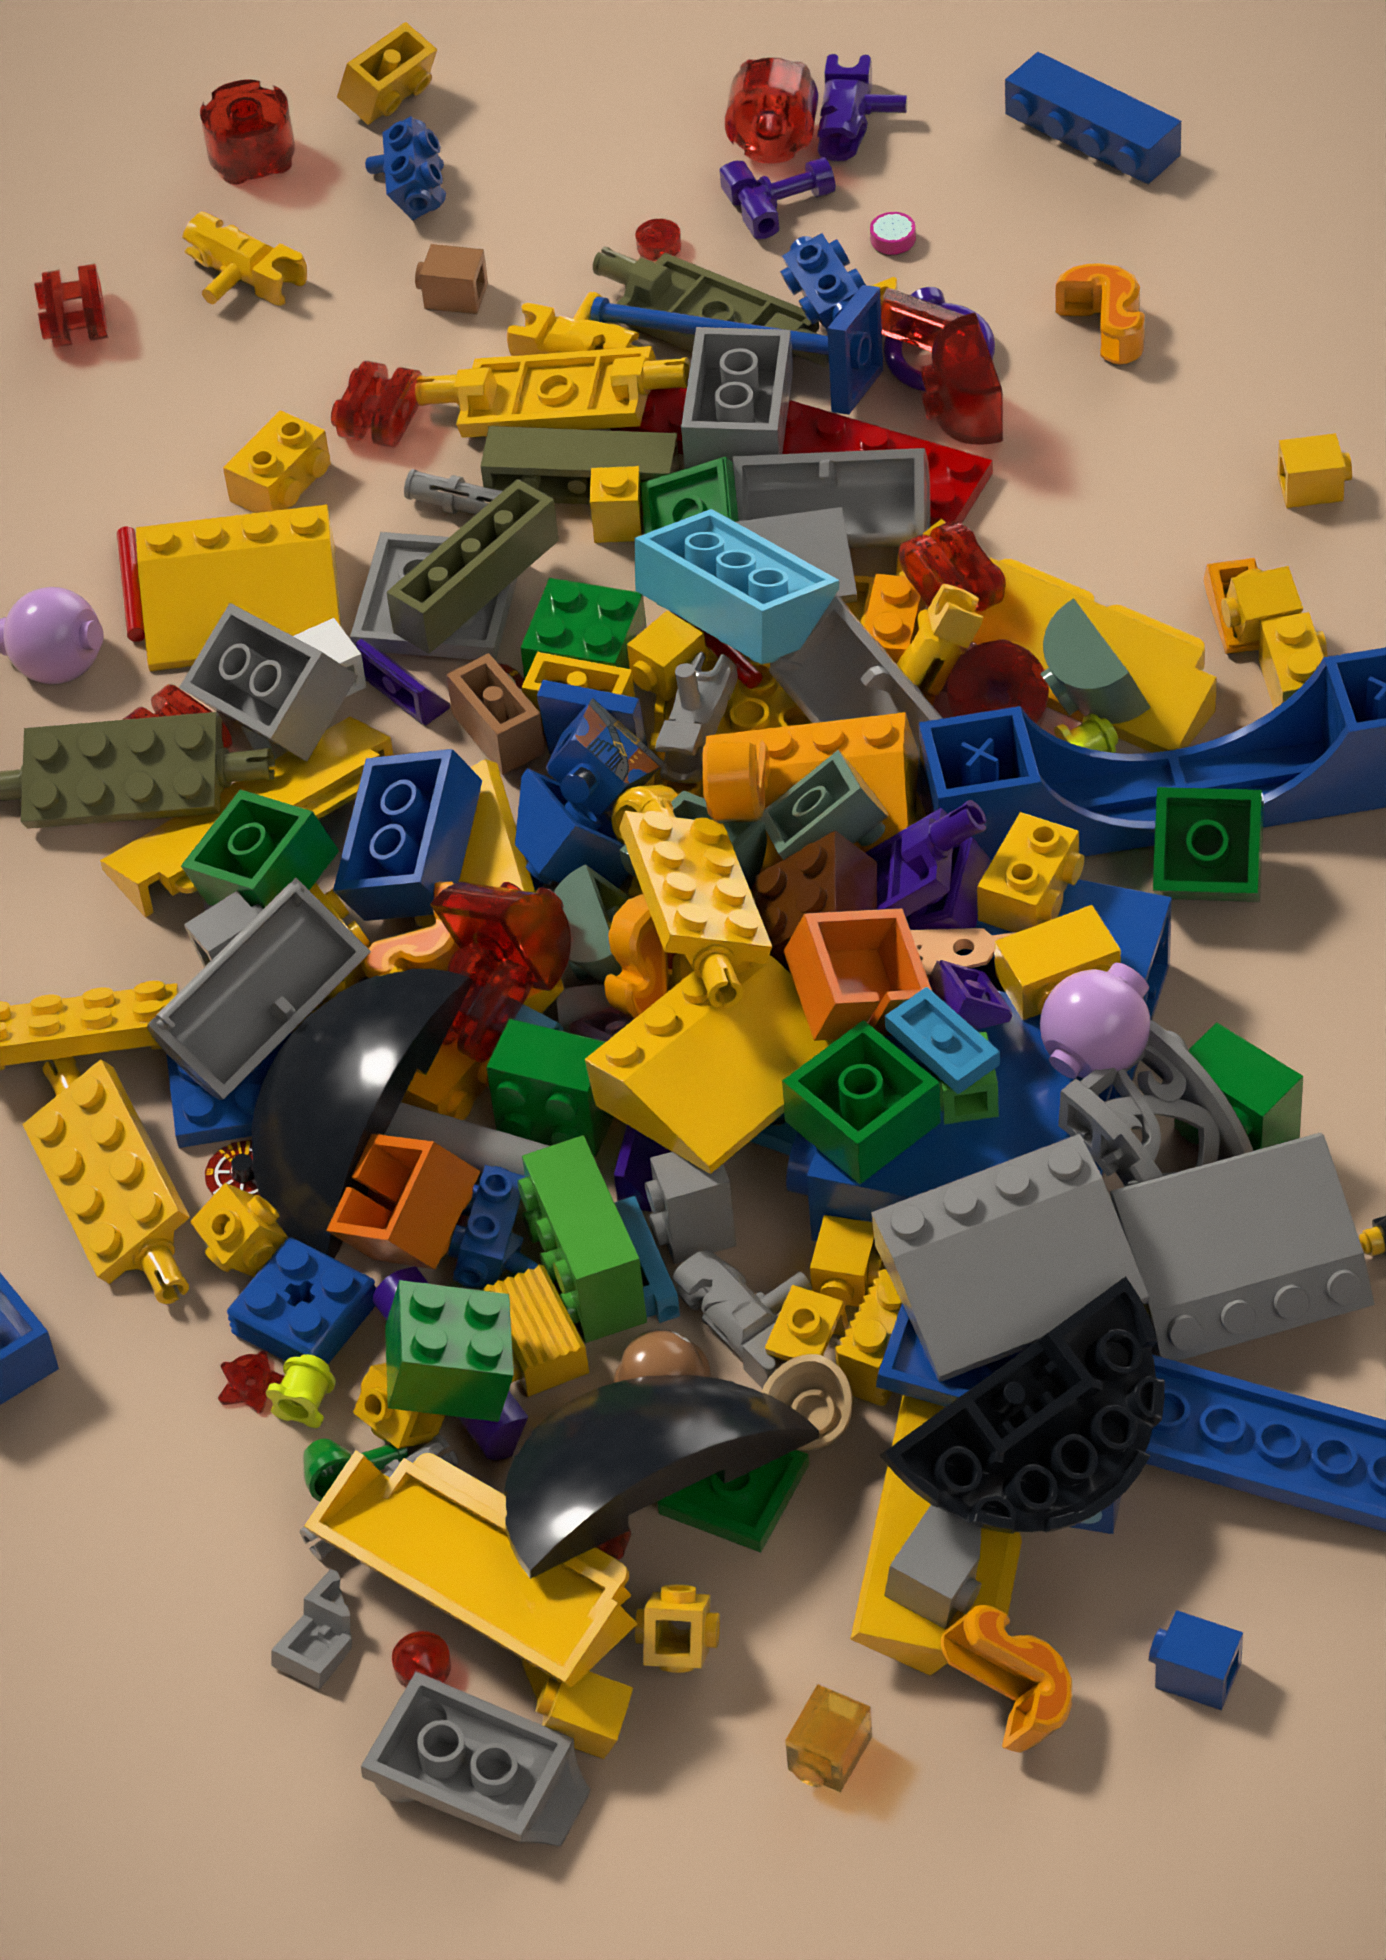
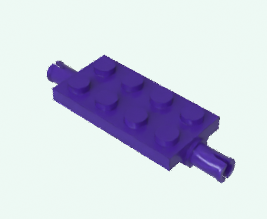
[865,800,986,917]

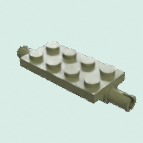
[592,247,829,370]
[0,712,275,829]

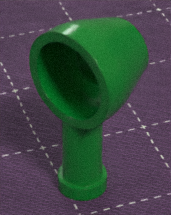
[303,1439,408,1502]

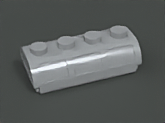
[733,448,930,548]
[769,595,943,796]
[147,878,371,1100]

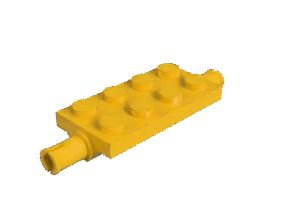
[415,346,691,438]
[619,796,772,1008]
[0,980,179,1071]
[22,1056,190,1304]

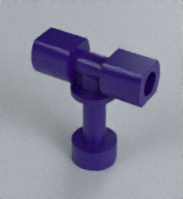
[719,157,836,239]

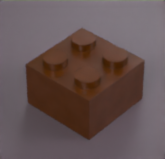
[755,830,877,974]

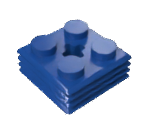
[226,1237,376,1364]

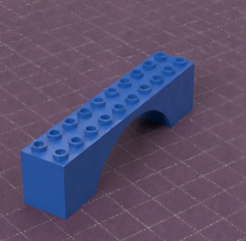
[919,647,1386,861]

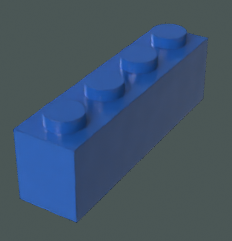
[1005,51,1182,184]

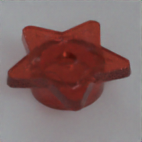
[218,1351,284,1414]

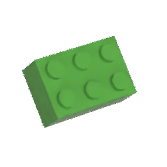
[517,1135,647,1343]

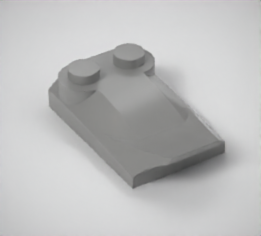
[361,1671,590,1846]

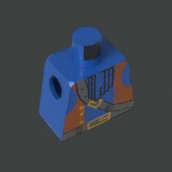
[546,698,665,816]

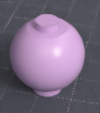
[0,587,104,684]
[1040,963,1150,1079]

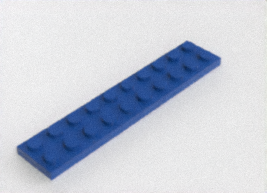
[876,1304,1386,1532]

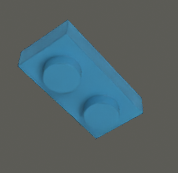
[885,987,1000,1094]

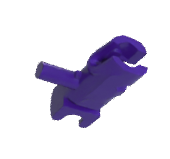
[817,54,908,161]

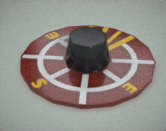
[205,1140,260,1196]

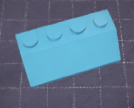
[635,509,839,665]

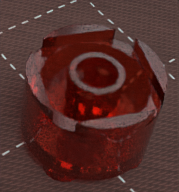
[724,57,819,163]
[200,79,295,184]
[947,639,1049,727]

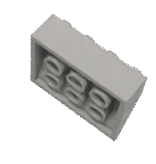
[1110,1132,1375,1361]
[871,1134,1149,1382]

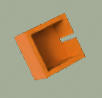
[784,908,932,1041]
[326,1134,481,1270]

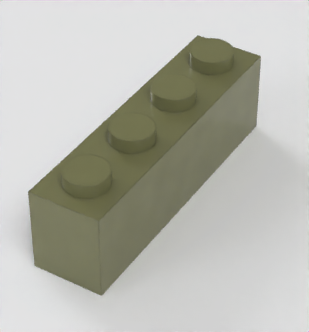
[480,426,680,504]
[386,479,559,654]

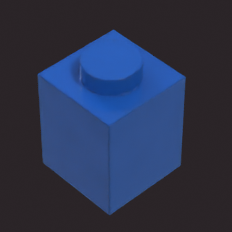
[1148,1610,1243,1710]

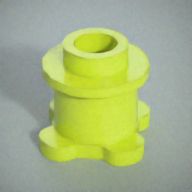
[1054,713,1118,753]
[265,1354,336,1428]

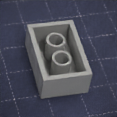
[681,327,793,469]
[179,603,358,762]

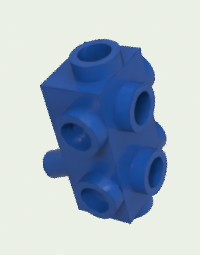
[365,116,446,220]
[780,233,866,334]
[448,1165,539,1289]

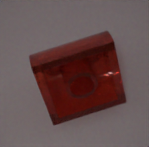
[921,312,1003,445]
[430,882,571,991]

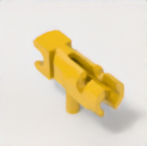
[182,211,307,306]
[507,292,640,356]
[897,584,983,706]

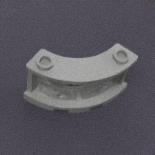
[1058,1020,1253,1187]

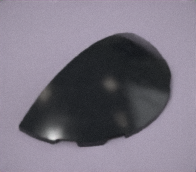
[251,969,473,1259]
[880,1276,1165,1534]
[504,1375,819,1579]

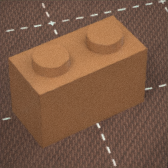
[446,653,545,775]

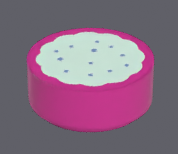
[870,212,916,255]

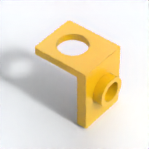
[765,1285,849,1361]

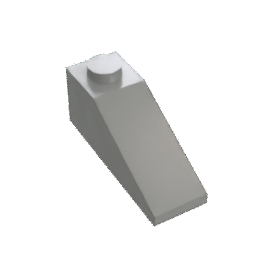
[884,1505,982,1629]

